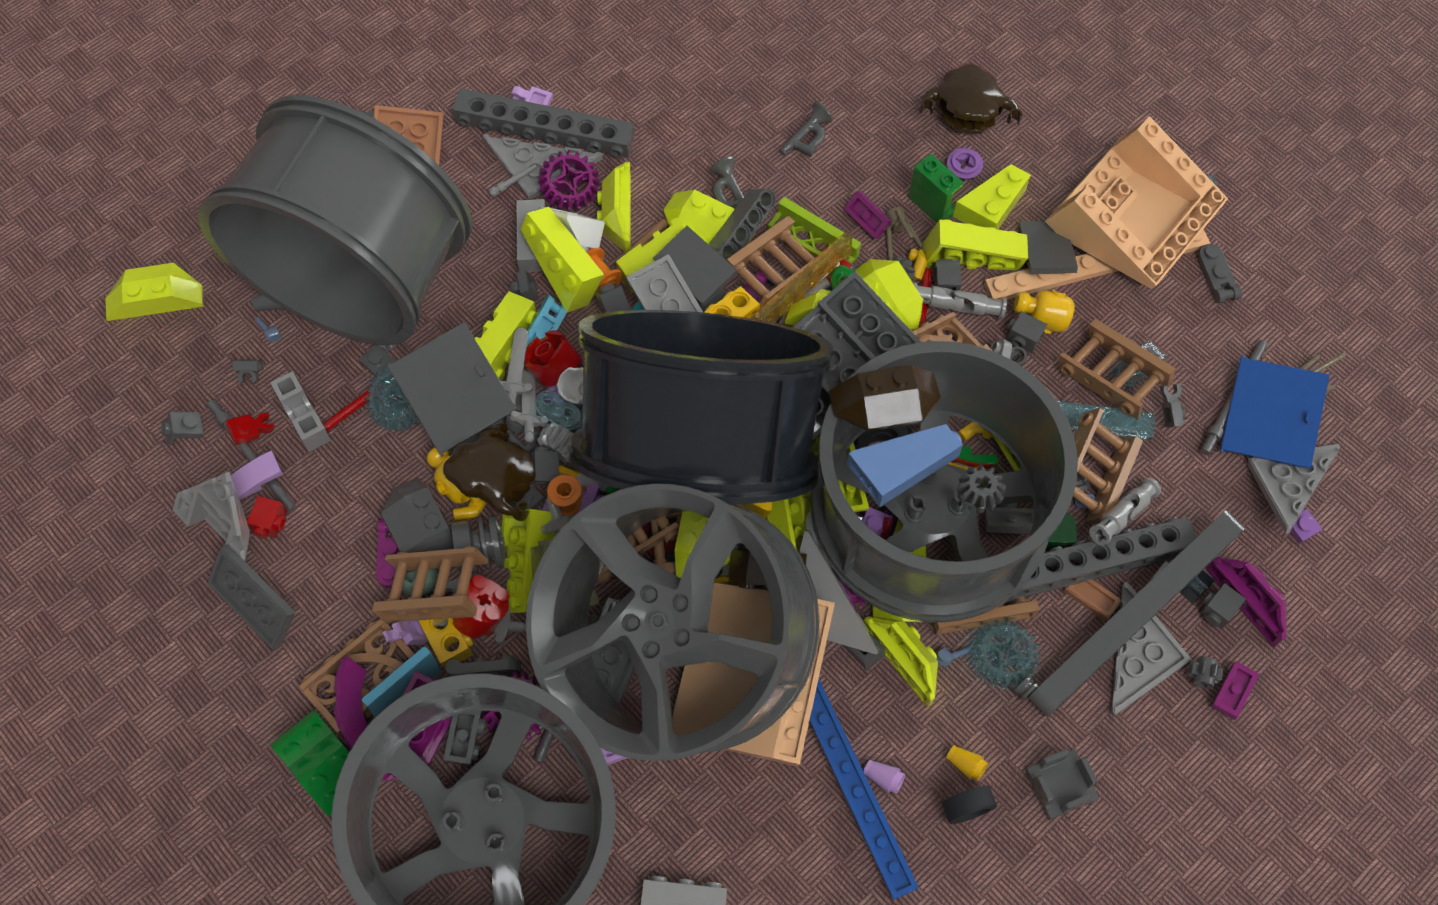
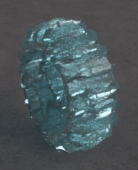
[365,367,419,431]
[969,619,1041,690]

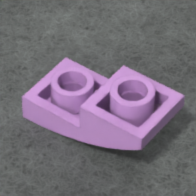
[231,450,283,499]

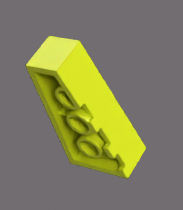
[520,207,604,313]
[922,220,1028,270]
[475,291,537,381]

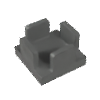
[1025,749,1099,820]

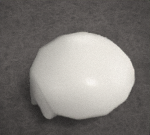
[557,367,583,404]

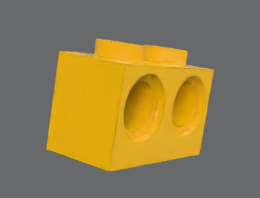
[704,286,760,320]
[419,618,474,670]

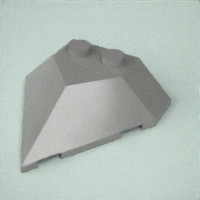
[173,472,250,561]

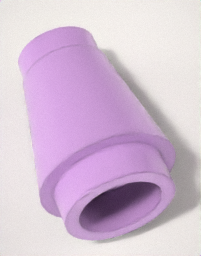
[864,760,905,794]

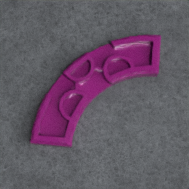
[334,657,368,751]

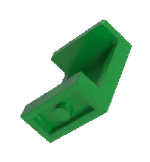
[908,154,963,223]

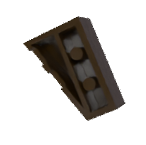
[728,548,807,589]

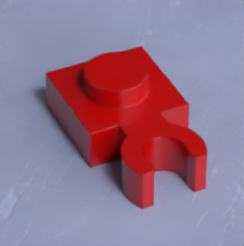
[225,413,274,445]

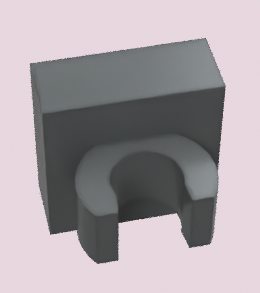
[509,270,539,301]
[232,359,264,383]

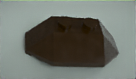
[829,365,941,431]

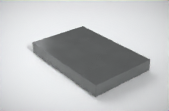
[1018,221,1078,274]
[653,226,738,306]

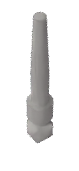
[488,164,537,197]

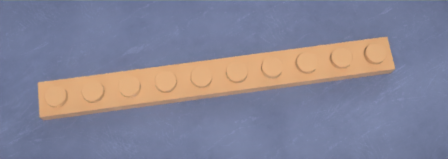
[984,229,1210,300]

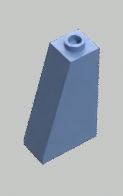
[847,424,963,507]

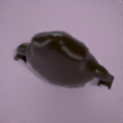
[919,63,1023,134]
[443,424,536,522]

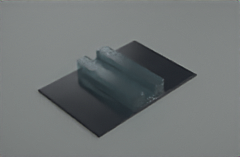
[1180,570,1215,604]

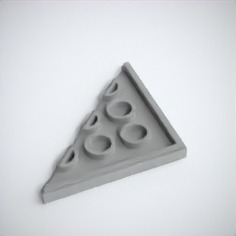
[482,134,603,200]
[1247,444,1340,534]
[800,530,880,655]
[1111,581,1192,717]

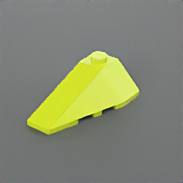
[502,509,555,613]

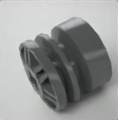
[451,515,506,574]

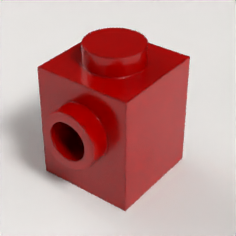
[247,496,287,539]

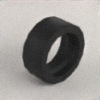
[942,785,997,824]

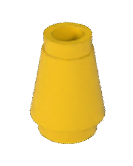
[946,745,988,781]

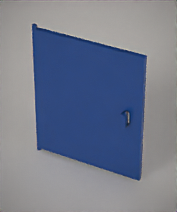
[1220,355,1330,469]

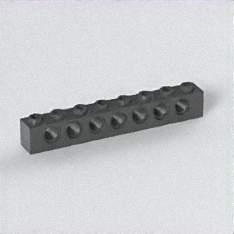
[452,88,635,158]
[1006,517,1197,602]

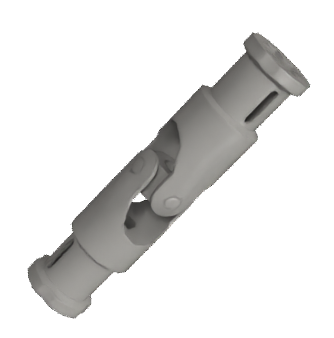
[913,282,1007,319]
[1089,477,1161,546]

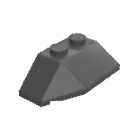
[381,478,454,572]

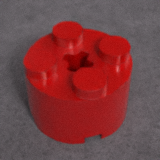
[524,330,582,387]
[452,575,510,638]

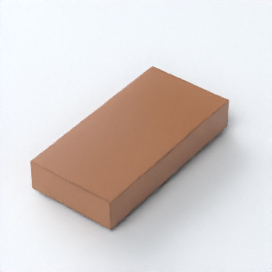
[1063,580,1122,621]

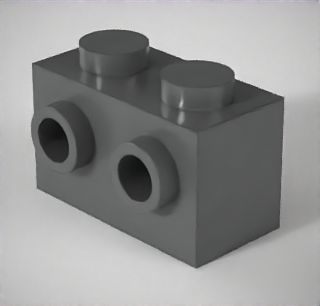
[443,711,486,767]

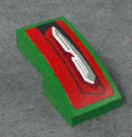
[951,446,998,471]

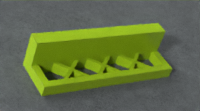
[767,197,861,264]

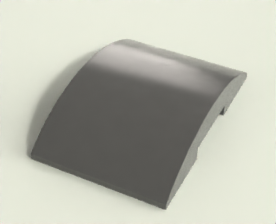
[793,271,921,441]

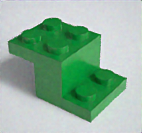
[270,710,349,817]

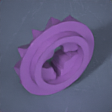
[946,148,983,181]

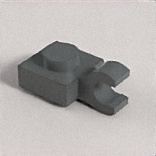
[1160,383,1185,427]

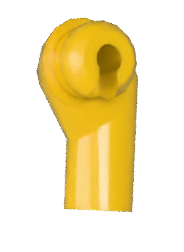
[909,248,927,281]
[957,422,993,441]
[453,498,486,521]

